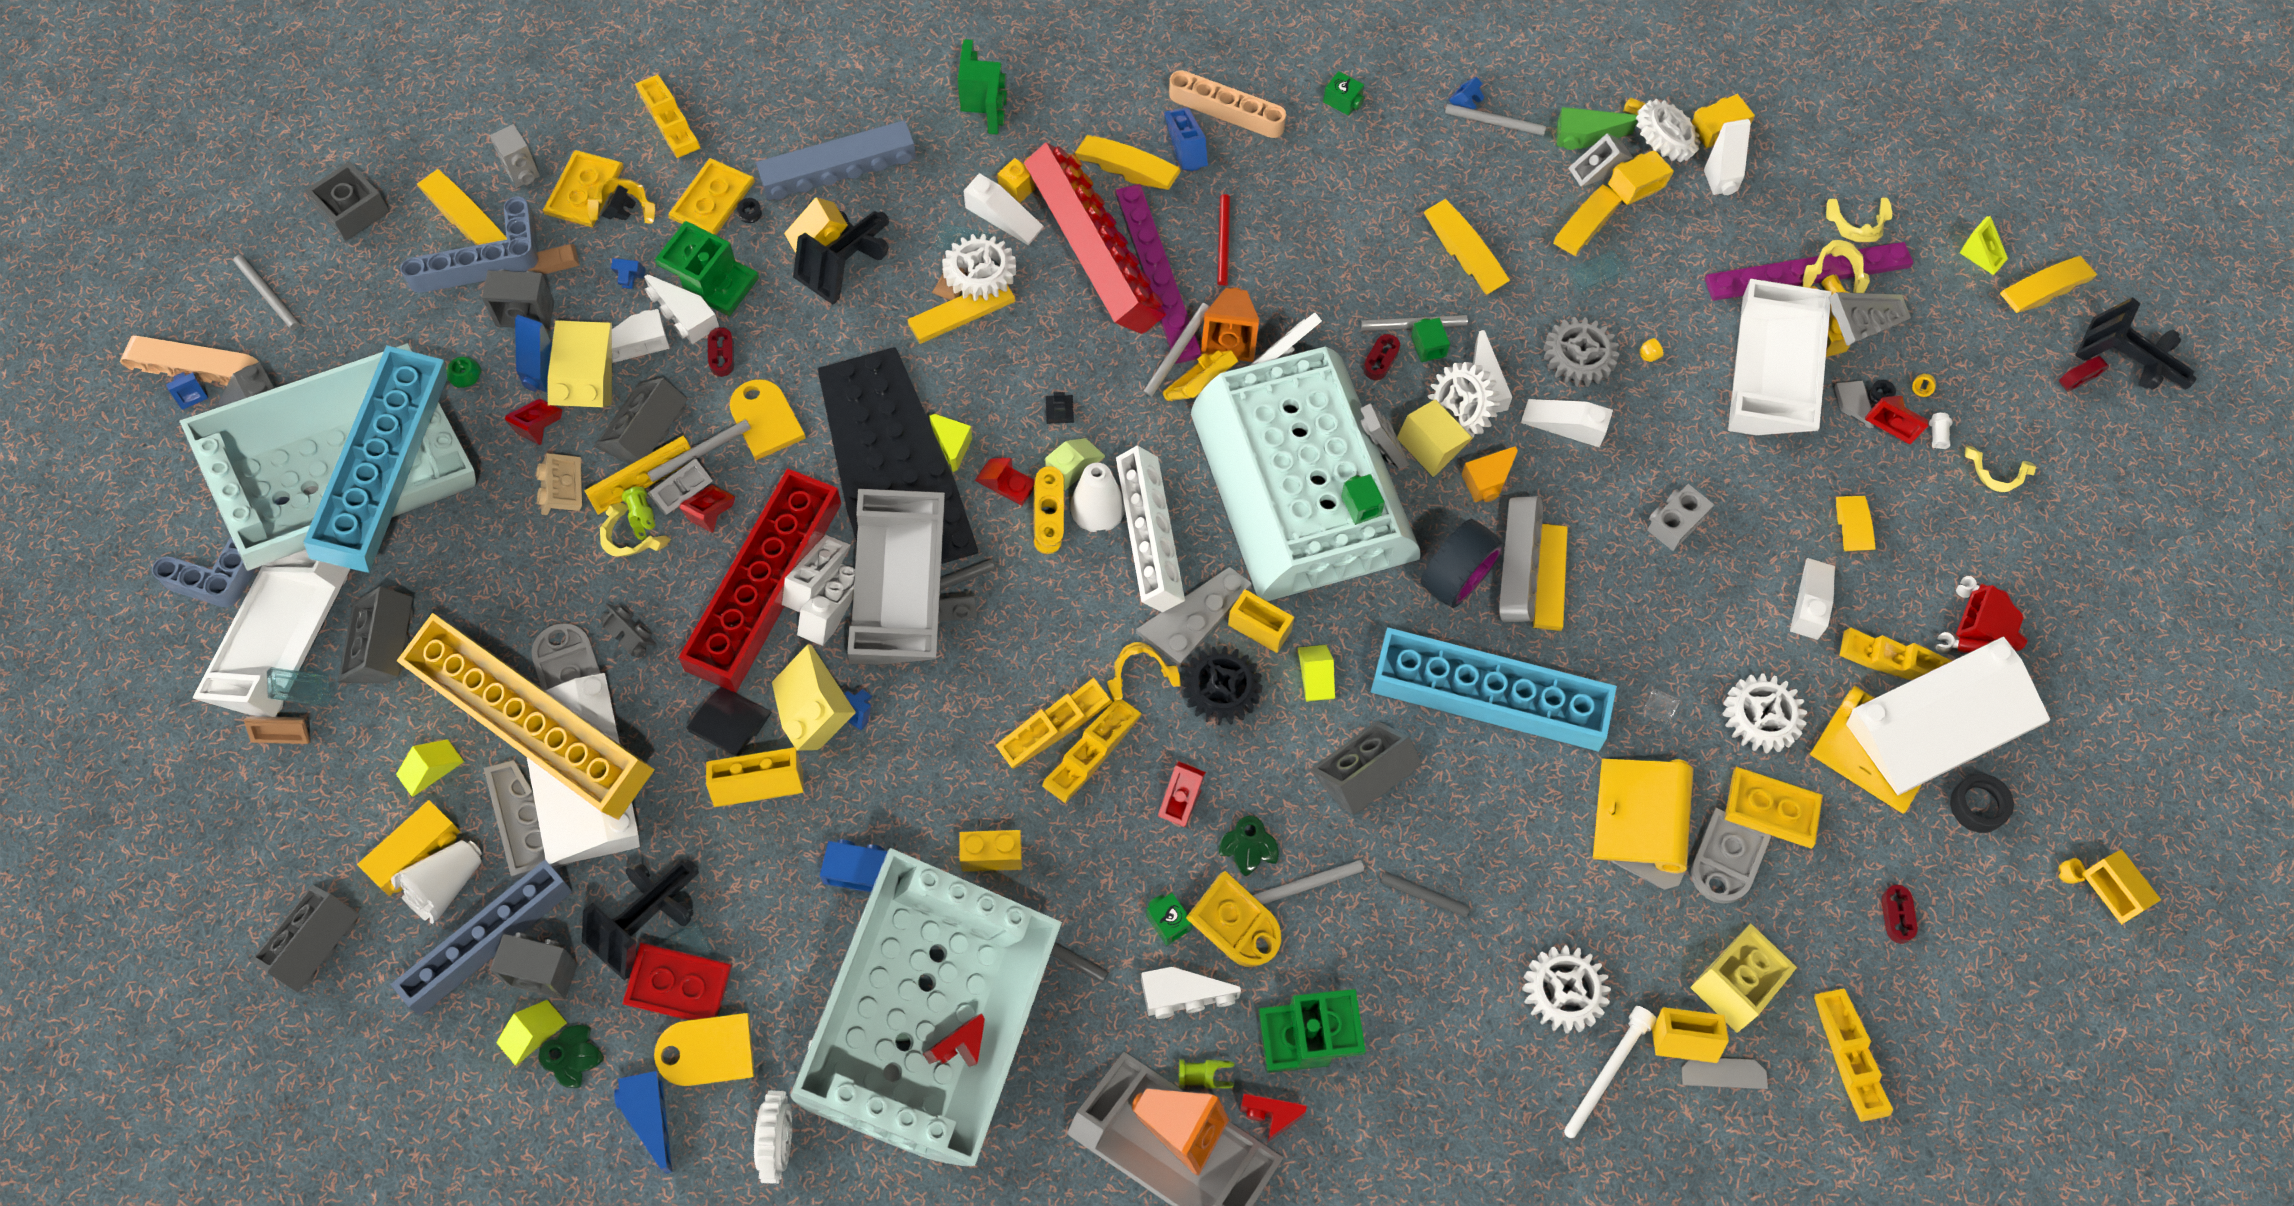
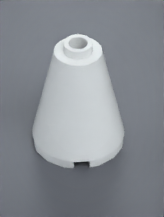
[1070,463,1125,532]
[391,840,482,924]

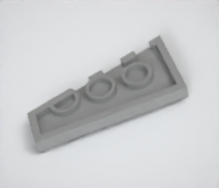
[1828,292,1911,346]
[1360,403,1410,469]
[1136,567,1252,666]
[484,760,573,880]

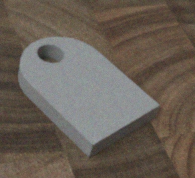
[532,623,601,690]
[1691,808,1772,904]

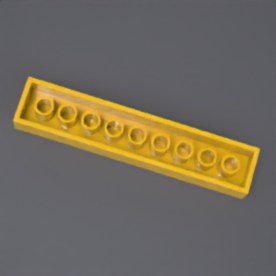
[397,613,655,820]

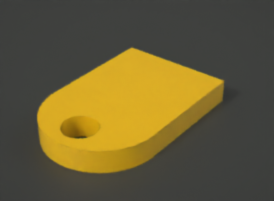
[730,380,806,461]
[1186,871,1281,967]
[654,1013,754,1086]

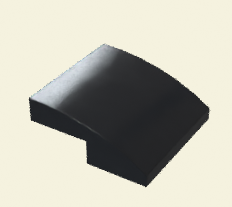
[686,687,772,757]

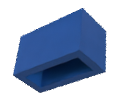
[820,839,888,892]

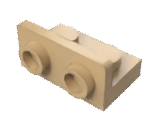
[536,453,582,515]

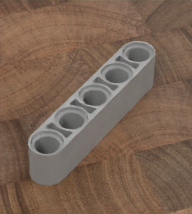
[1499,496,1543,623]

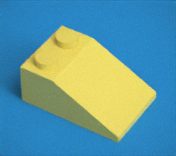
[548,321,612,407]
[772,644,856,751]
[1690,923,1797,1033]

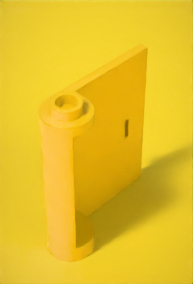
[1809,685,1922,814]
[1593,759,1694,873]

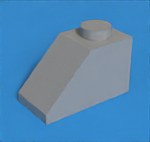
[1569,133,1634,187]

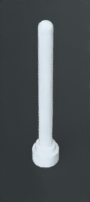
[1564,1006,1657,1138]

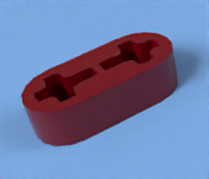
[708,327,734,377]
[1363,334,1400,380]
[2059,355,2109,392]
[1881,884,1918,944]

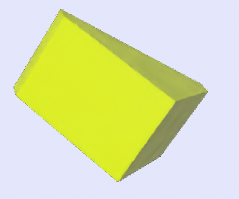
[1959,216,2008,275]
[930,414,972,472]
[1298,645,1335,702]
[396,739,464,797]
[496,1000,567,1066]

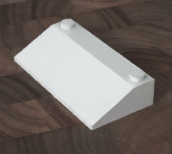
[1728,279,1832,435]
[193,550,350,717]
[1846,637,2050,795]
[527,673,640,867]

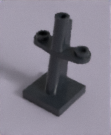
[793,211,889,305]
[2075,297,2197,390]
[581,860,699,981]

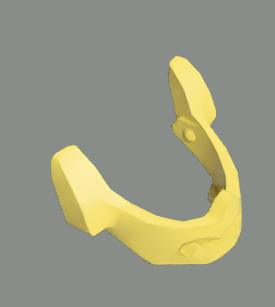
[1826,198,1892,242]
[1803,240,1870,293]
[1965,445,2036,492]
[600,503,671,556]

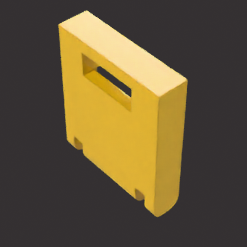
[1163,350,1238,401]

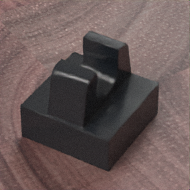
[601,184,636,220]
[1046,392,1074,424]

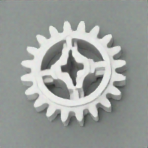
[1636,99,1701,162]
[942,234,1016,301]
[1428,362,1500,438]
[1723,674,1807,753]
[1522,945,1611,1033]
[754,1091,792,1184]

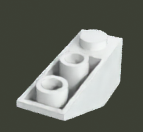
[644,274,719,344]
[797,564,855,646]
[1141,967,1241,1019]

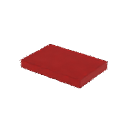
[622,943,733,1021]

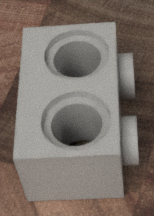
[489,124,540,188]
[647,458,713,516]
[1647,484,1714,551]

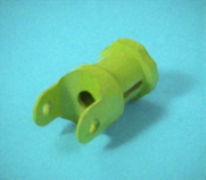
[621,487,655,540]
[1179,1059,1235,1089]

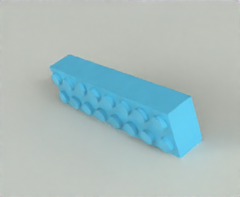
[303,345,447,573]
[1371,627,1617,752]

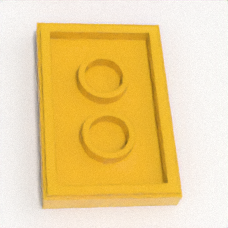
[543,150,624,228]
[668,158,755,235]
[1724,767,1823,849]

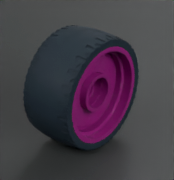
[1420,519,1505,608]

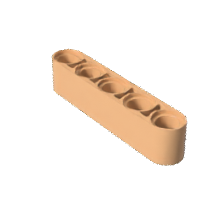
[1169,70,1286,138]
[120,336,259,386]

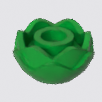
[446,356,482,388]

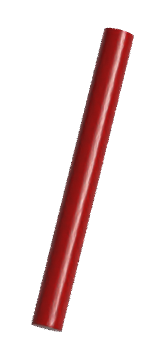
[1217,194,1230,286]

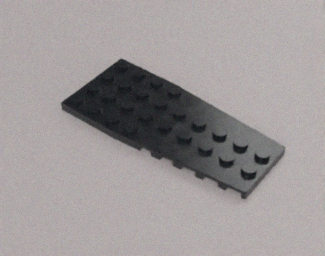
[818,347,979,564]

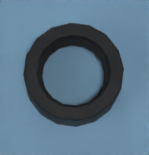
[1950,774,2014,833]

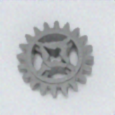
[1543,317,1620,387]

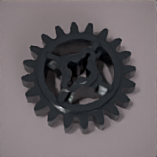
[1182,646,1263,725]

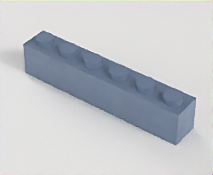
[756,120,916,200]
[390,860,572,1016]

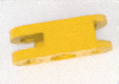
[1034,466,1064,554]

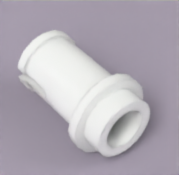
[1929,413,1952,449]

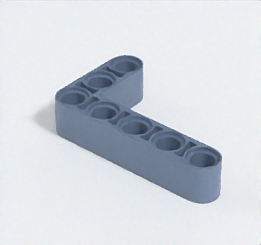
[400,196,538,292]
[152,497,290,607]

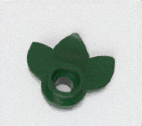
[1219,816,1279,876]
[538,1025,604,1088]

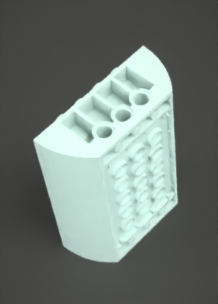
[180,343,476,571]
[1191,346,1420,601]
[791,848,1062,1166]

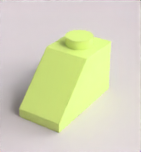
[1045,438,1105,490]

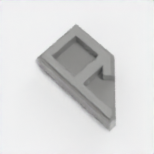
[1834,381,1875,428]

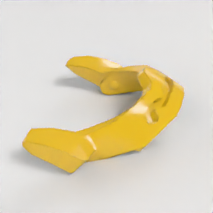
[588,178,655,224]
[1107,642,1181,701]

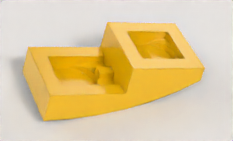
[1836,496,1875,551]

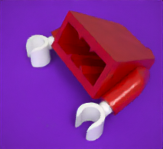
[1935,576,2028,653]

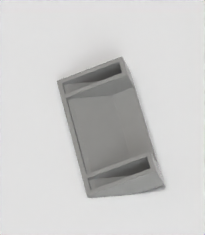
[848,489,945,665]
[1067,1052,1283,1206]

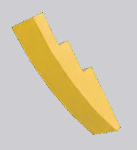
[635,74,701,158]
[1075,135,1181,190]
[417,169,507,245]
[1553,184,1623,257]
[1423,199,1510,295]
[2000,256,2097,313]
[1839,628,1952,680]
[995,677,1113,769]
[1042,699,1142,804]
[1814,988,1893,1122]

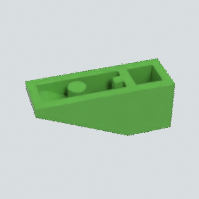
[1556,107,1638,150]

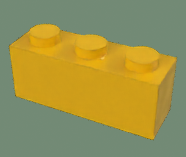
[706,747,804,807]
[357,800,460,897]

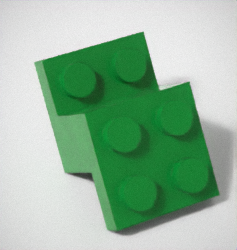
[958,39,1008,135]
[655,220,759,317]
[1258,989,1366,1073]

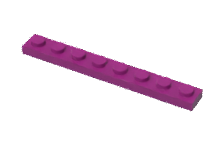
[1116,184,1201,364]
[1705,242,1913,301]

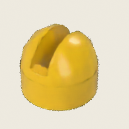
[1640,338,1664,362]
[1912,373,1936,397]
[2058,858,2086,884]

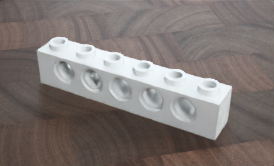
[1116,445,1185,612]

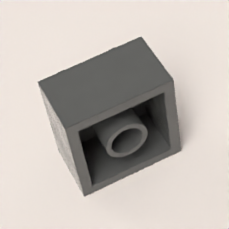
[305,161,390,241]
[482,270,555,329]
[490,932,578,1000]

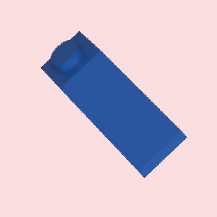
[1164,108,1208,171]
[515,315,552,392]
[614,1071,672,1174]

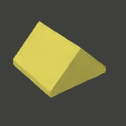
[1397,399,1473,477]

